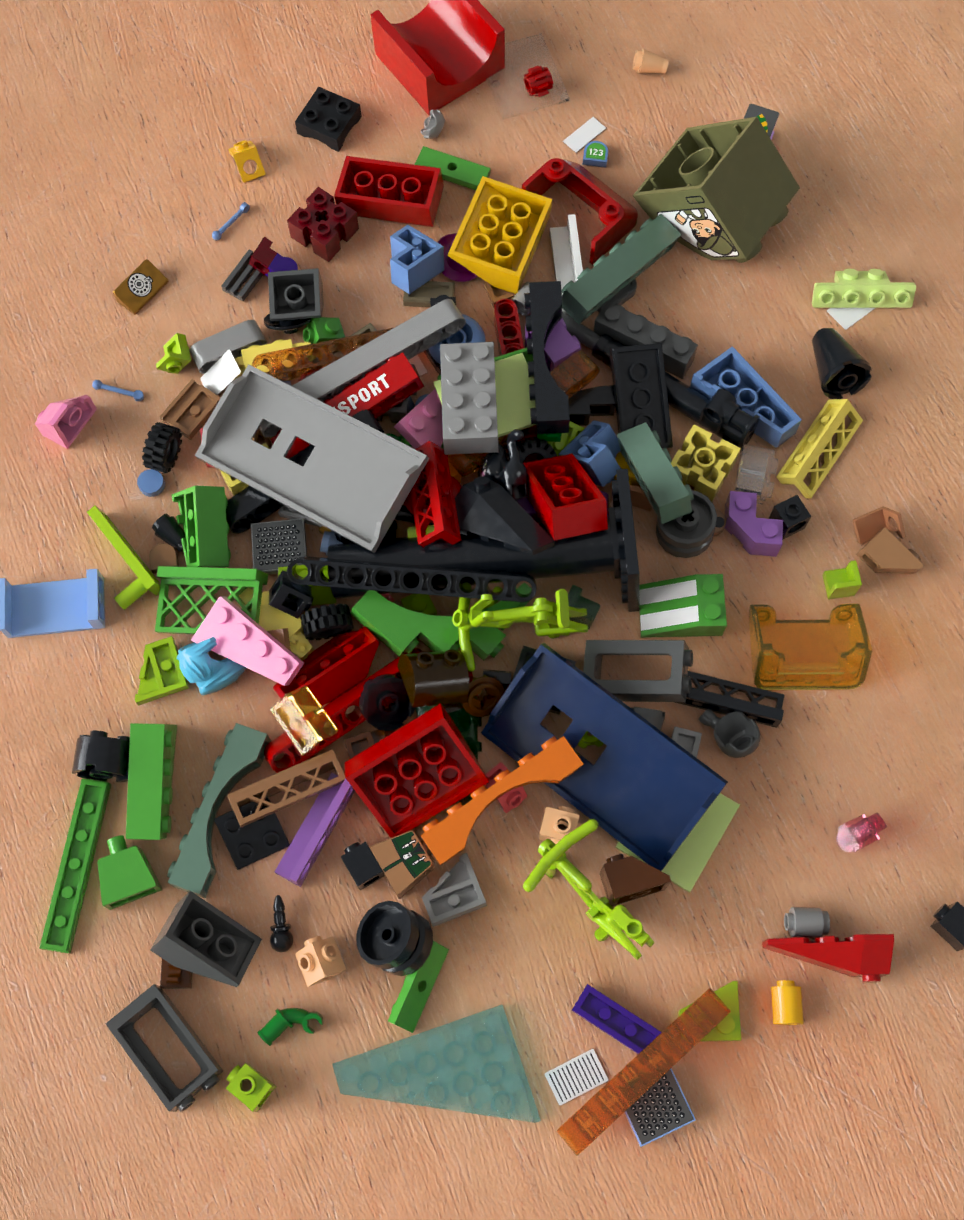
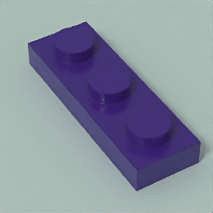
[571,984,664,1061]

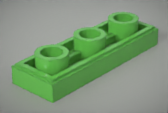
[414,146,491,190]
[388,941,449,1033]

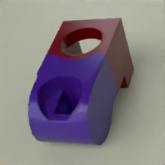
[249,237,298,277]

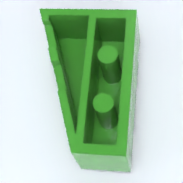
[171,486,231,568]

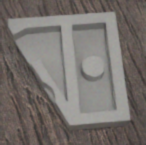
[422,853,487,927]

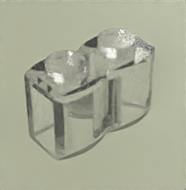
[733,444,778,505]

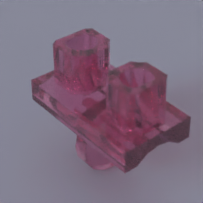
[836,812,887,852]

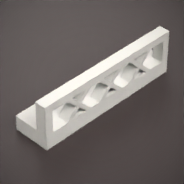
[550,214,583,317]

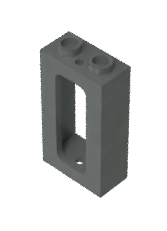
[583,640,693,702]
[106,984,223,1112]

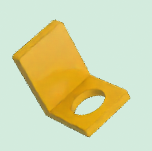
[229,140,266,183]

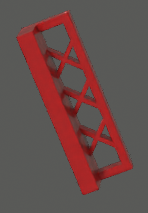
[410,440,461,548]

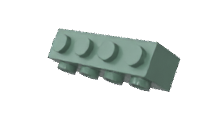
[617,422,694,524]

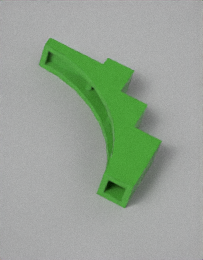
[350,582,532,661]

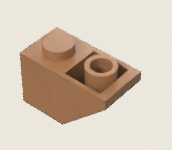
[856,527,924,574]

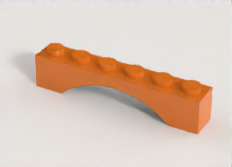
[420,736,584,866]

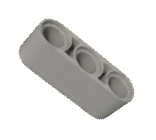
[190,320,267,374]

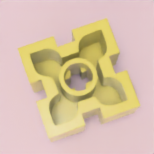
[671,424,741,502]

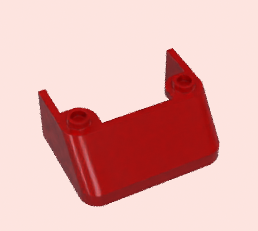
[522,158,638,265]

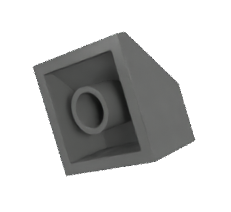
[268,268,324,321]

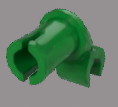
[257,1008,323,1046]

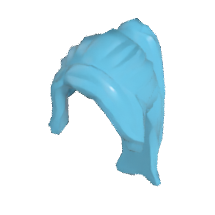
[177,637,247,696]

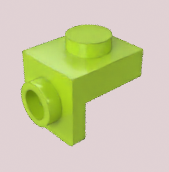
[156,333,191,374]

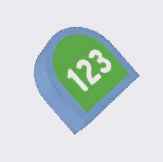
[582,141,608,167]

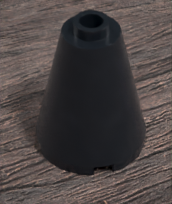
[812,328,872,399]

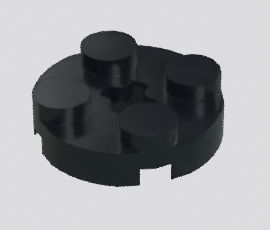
[359,674,416,731]

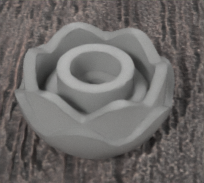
[420,109,445,139]

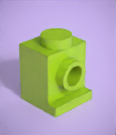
[226,1063,277,1112]

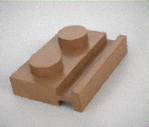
[160,379,221,440]

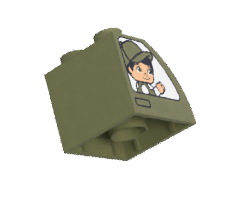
[633,117,800,263]

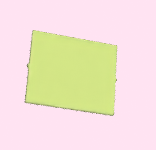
[433,353,536,437]
[615,793,740,893]

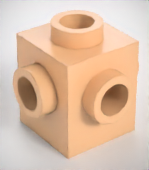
[539,806,582,848]
[295,936,347,987]

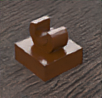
[160,959,193,989]

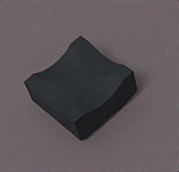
[295,87,362,152]

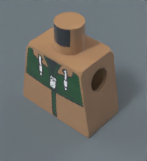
[369,830,434,899]

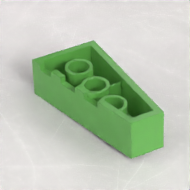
[126,723,177,840]

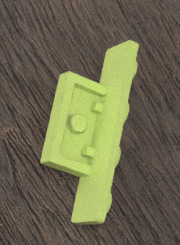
[812,269,916,308]

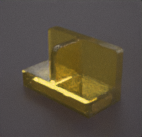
[270,686,338,756]

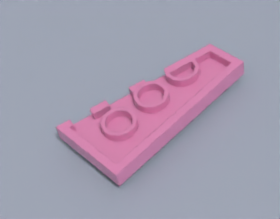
[191,596,304,686]

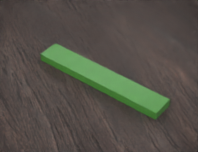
[39,779,111,954]

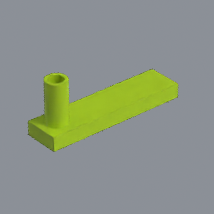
[87,506,161,610]

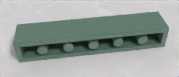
[561,214,682,324]

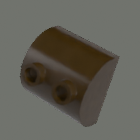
[397,650,469,707]

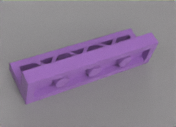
[275,773,355,887]

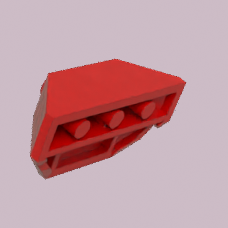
[273,626,379,708]

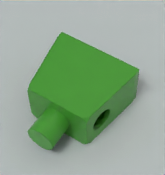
[97,835,162,910]

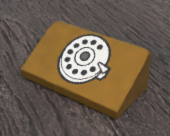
[113,259,169,315]

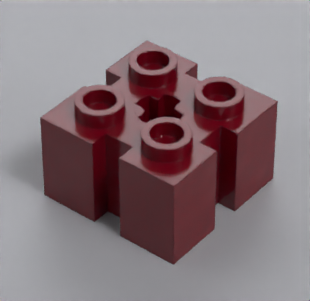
[287,187,359,263]

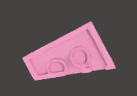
[394,389,443,449]

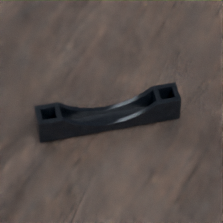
[524,281,570,434]

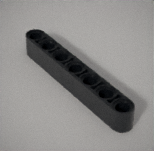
[226,410,384,534]

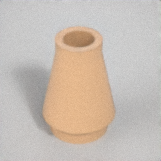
[632,49,669,74]

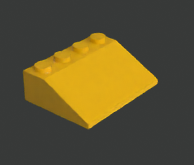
[448,176,553,294]

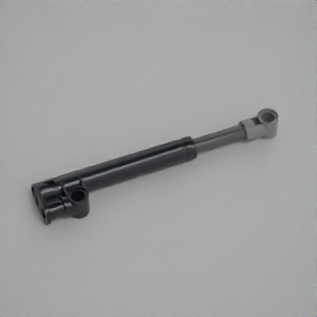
[511,282,760,450]

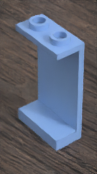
[0,569,105,638]

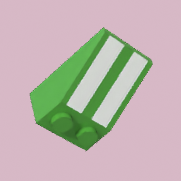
[639,574,727,638]

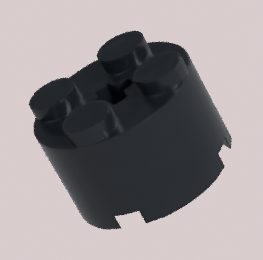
[72,730,130,782]

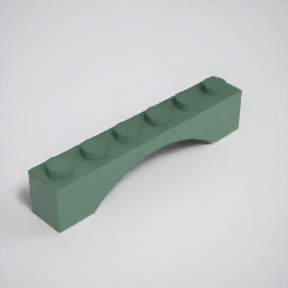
[167,723,271,898]

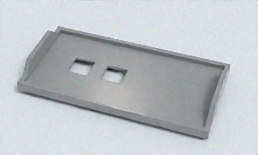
[195,364,429,553]

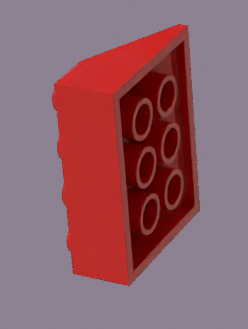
[344,703,489,838]

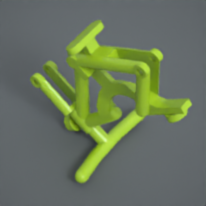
[452,582,588,672]
[523,819,654,960]

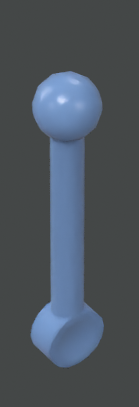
[212,202,250,241]
[92,380,144,401]

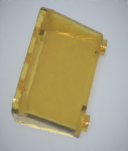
[749,604,872,690]

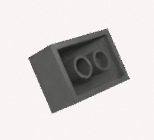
[150,891,262,987]

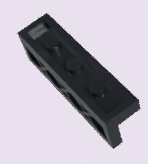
[675,671,784,728]

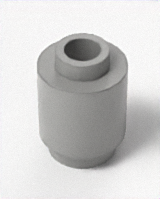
[784,907,830,938]

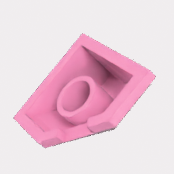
[35,395,97,449]

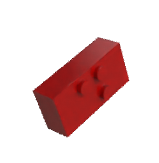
[334,156,444,227]
[523,453,608,541]

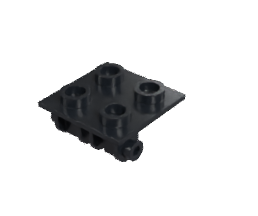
[214,796,290,870]

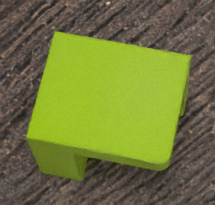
[822,560,862,600]

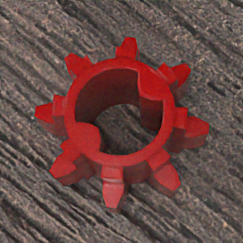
[523,66,553,97]

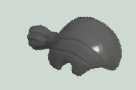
[699,709,761,758]

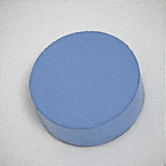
[137,469,165,497]

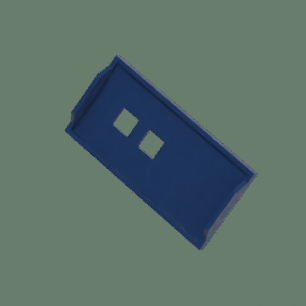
[481,643,728,871]

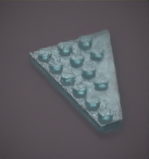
[332,1005,541,1123]

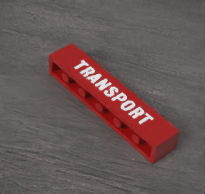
[270,352,425,459]

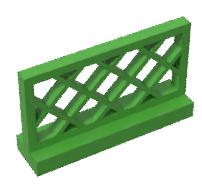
[155,566,268,634]

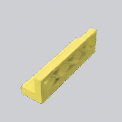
[776,399,863,499]

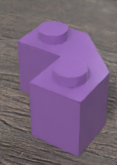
[725,491,783,557]

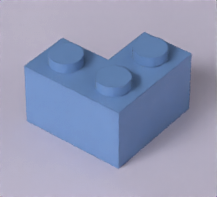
[390,225,444,294]
[558,420,621,487]

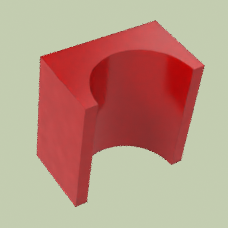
[370,0,505,116]

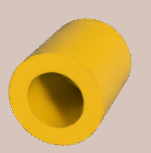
[771,980,804,1025]

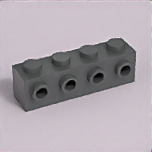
[594,301,698,379]

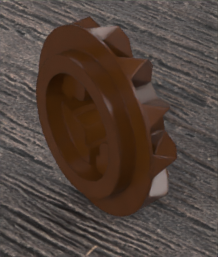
[462,674,505,717]

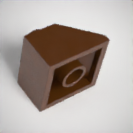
[600,854,671,906]

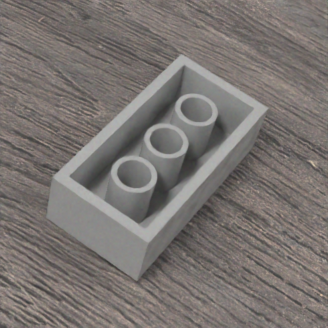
[440,342,499,455]

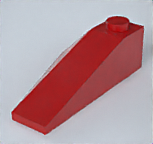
[762,934,894,982]

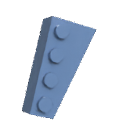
[690,346,802,448]

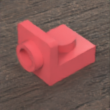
[485,762,527,813]

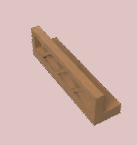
[227,749,345,827]

